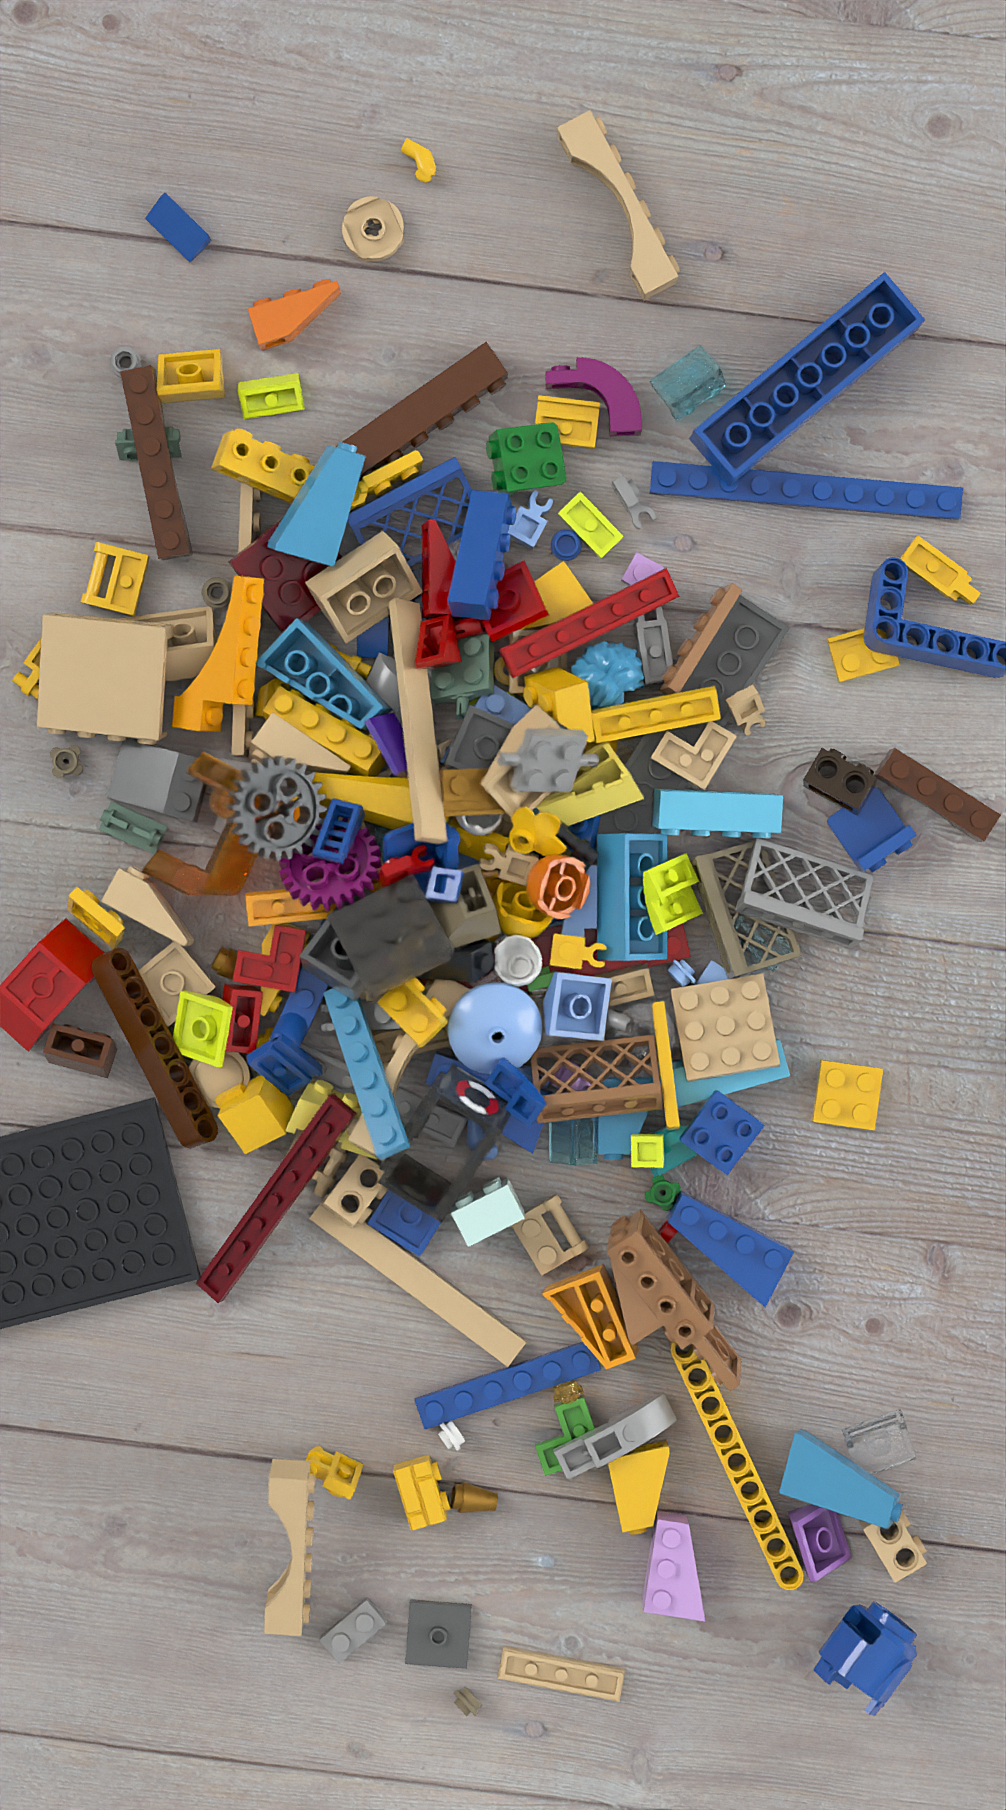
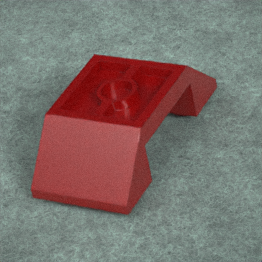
[0,918,105,1052]

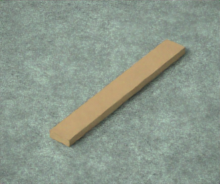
[389,598,447,844]
[309,1193,527,1367]

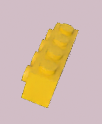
[211,428,315,504]
[262,686,386,777]

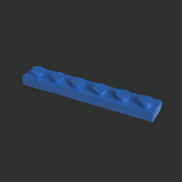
[415,1341,601,1430]

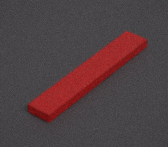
[499,568,680,678]

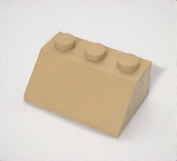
[305,531,423,644]
[120,606,217,681]

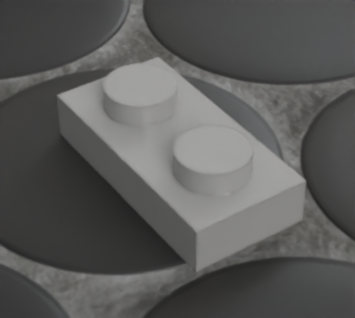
[319,1597,387,1663]

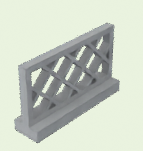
[735,838,874,949]

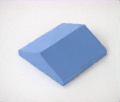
[543,972,612,1041]

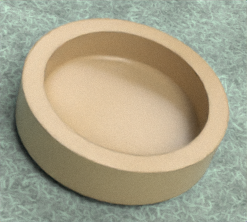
[189,1051,251,1108]

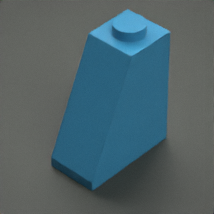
[597,1077,661,1160]

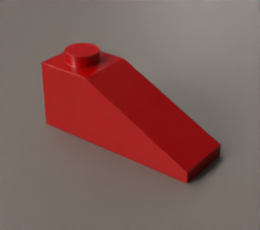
[421,519,462,619]

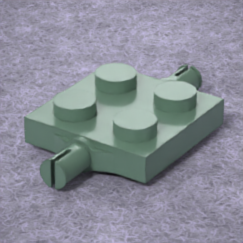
[431,633,494,720]

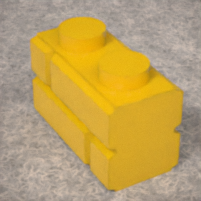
[393,1455,451,1530]

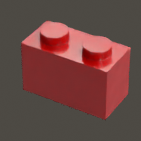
[222,984,263,1053]

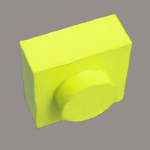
[631,1134,664,1168]

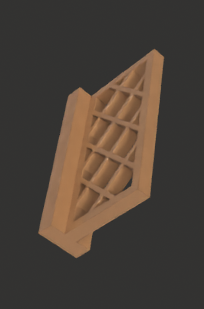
[531,1035,663,1123]

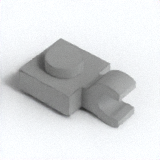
[611,475,656,530]

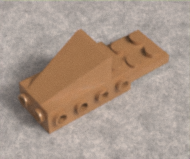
[606,1209,742,1391]

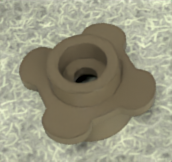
[50,745,83,778]

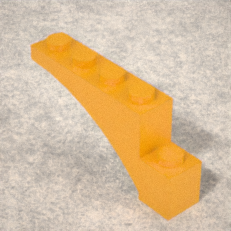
[172,576,264,732]

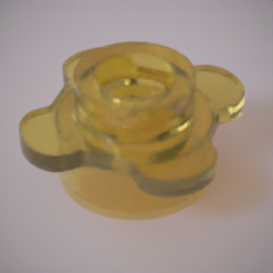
[553,1379,584,1404]

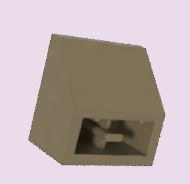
[423,864,501,952]

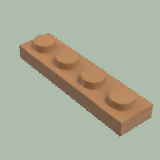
[660,583,743,695]

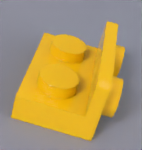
[377,972,448,1048]

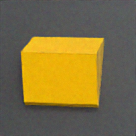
[157,349,225,403]

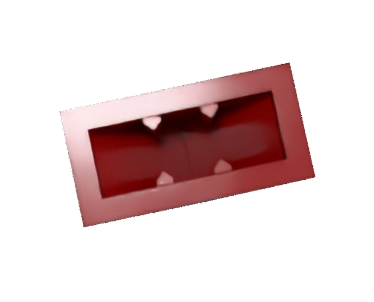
[415,614,462,669]

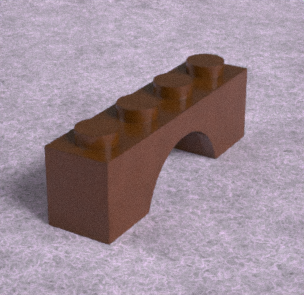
[874,748,1001,842]

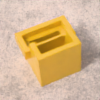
[215,1075,295,1154]

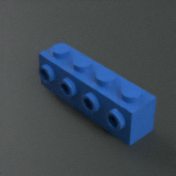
[447,490,516,620]

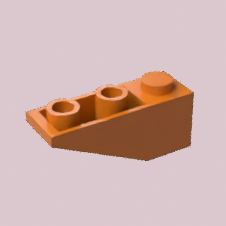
[248,279,341,351]

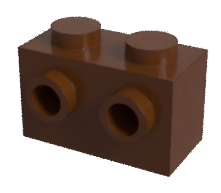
[43,1023,117,1078]

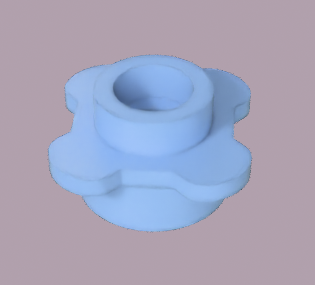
[667,959,696,987]

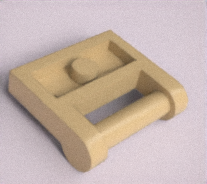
[511,1194,589,1276]

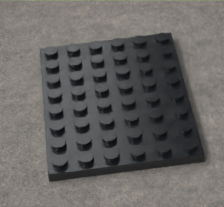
[0,1097,201,1329]

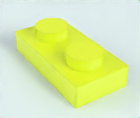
[558,491,624,559]

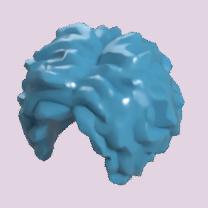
[570,641,645,710]

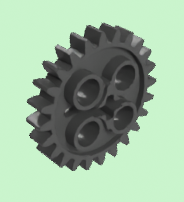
[226,756,327,860]

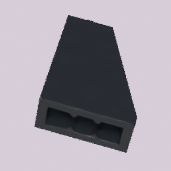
[394,936,495,982]

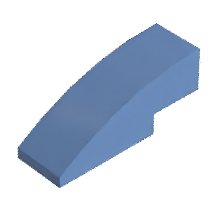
[561,865,597,937]

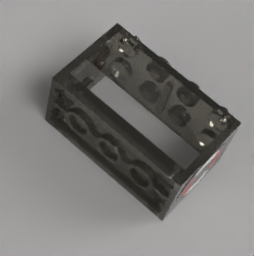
[378,1064,511,1223]

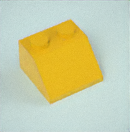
[523,667,595,743]

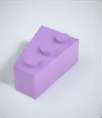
[642,1511,706,1622]

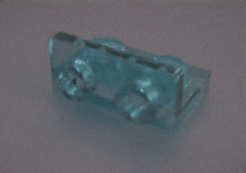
[650,345,726,420]

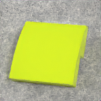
[643,853,703,935]

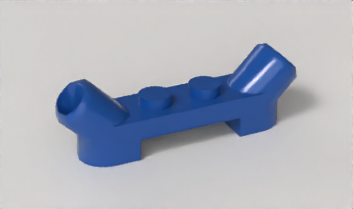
[270,918,329,1047]

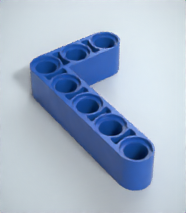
[864,557,1006,678]

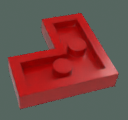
[233,925,307,992]

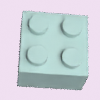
[451,1176,525,1247]

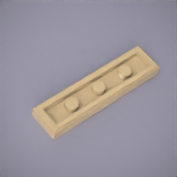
[498,1645,625,1702]

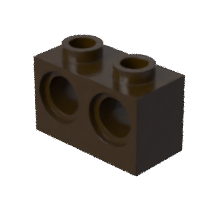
[803,748,877,816]

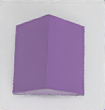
[788,1504,852,1582]

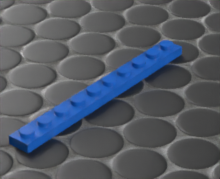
[649,461,963,520]

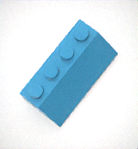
[597,834,667,961]

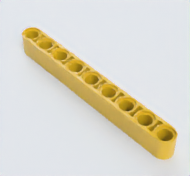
[669,1341,804,1590]

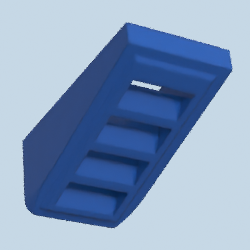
[312,798,365,864]

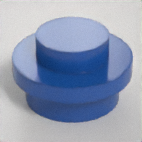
[551,529,582,561]

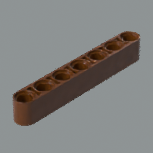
[91,947,218,1149]

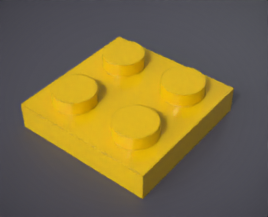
[66,887,125,949]
[812,1060,883,1131]

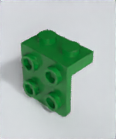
[486,422,567,497]

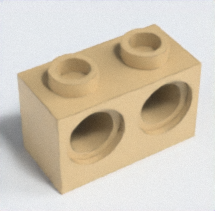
[321,1154,391,1228]
[859,1510,927,1583]

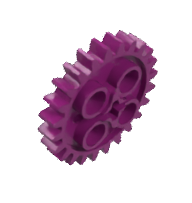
[278,817,382,912]

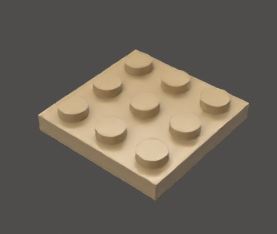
[671,973,780,1082]

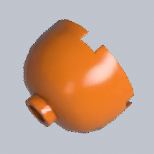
[526,854,590,919]

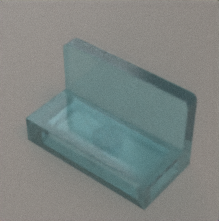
[549,1117,598,1166]

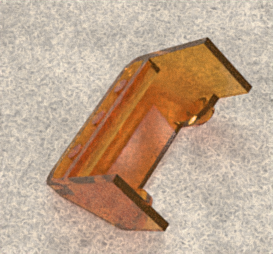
[142,751,282,896]

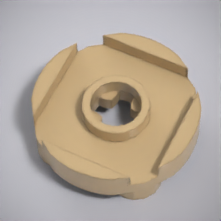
[342,196,405,262]

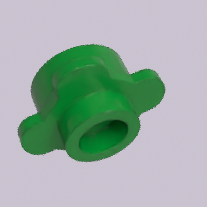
[645,1175,681,1211]

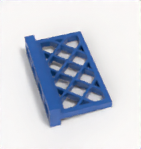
[347,457,472,567]

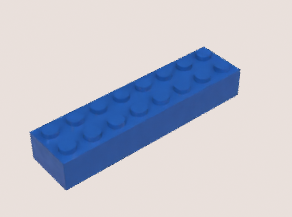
[689,272,925,487]

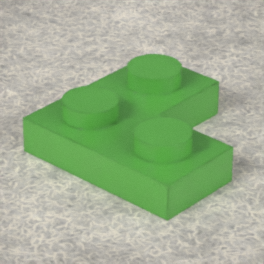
[535,1395,595,1476]

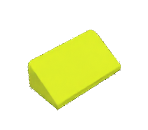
[238,373,305,420]

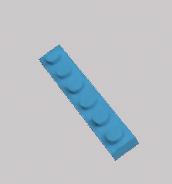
[323,988,410,1160]

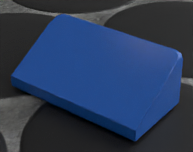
[145,192,211,263]

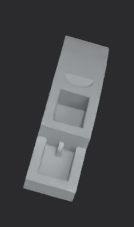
[553,1392,677,1480]

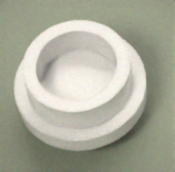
[438,1421,465,1451]

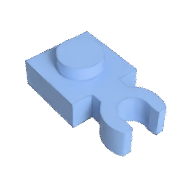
[508,490,553,550]

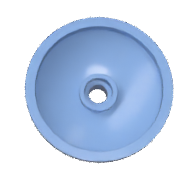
[447,982,542,1074]

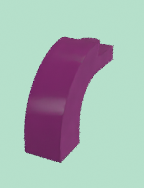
[545,357,642,437]

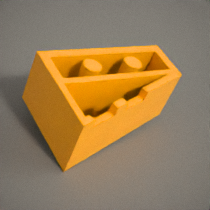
[542,1264,639,1369]

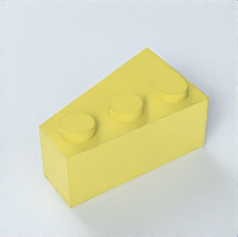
[537,742,644,826]
[285,1079,377,1160]

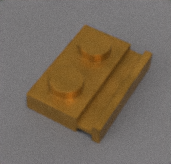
[440,768,506,816]

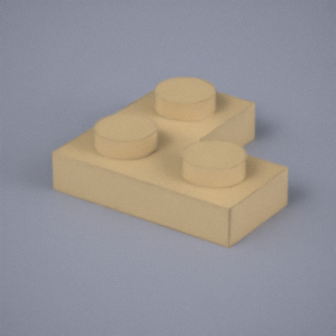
[651,721,737,791]

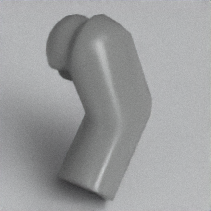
[605,1008,633,1033]

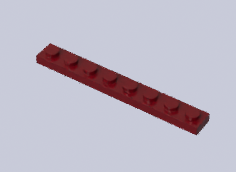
[196,1094,357,1303]

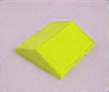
[173,990,233,1068]

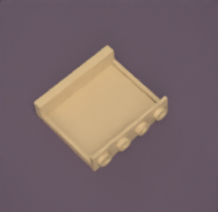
[37,612,174,744]

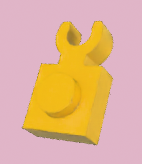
[550,934,607,969]

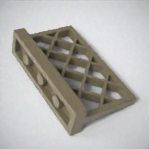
[690,838,802,979]

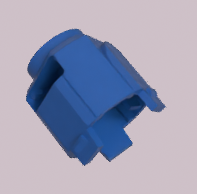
[814,1601,917,1716]

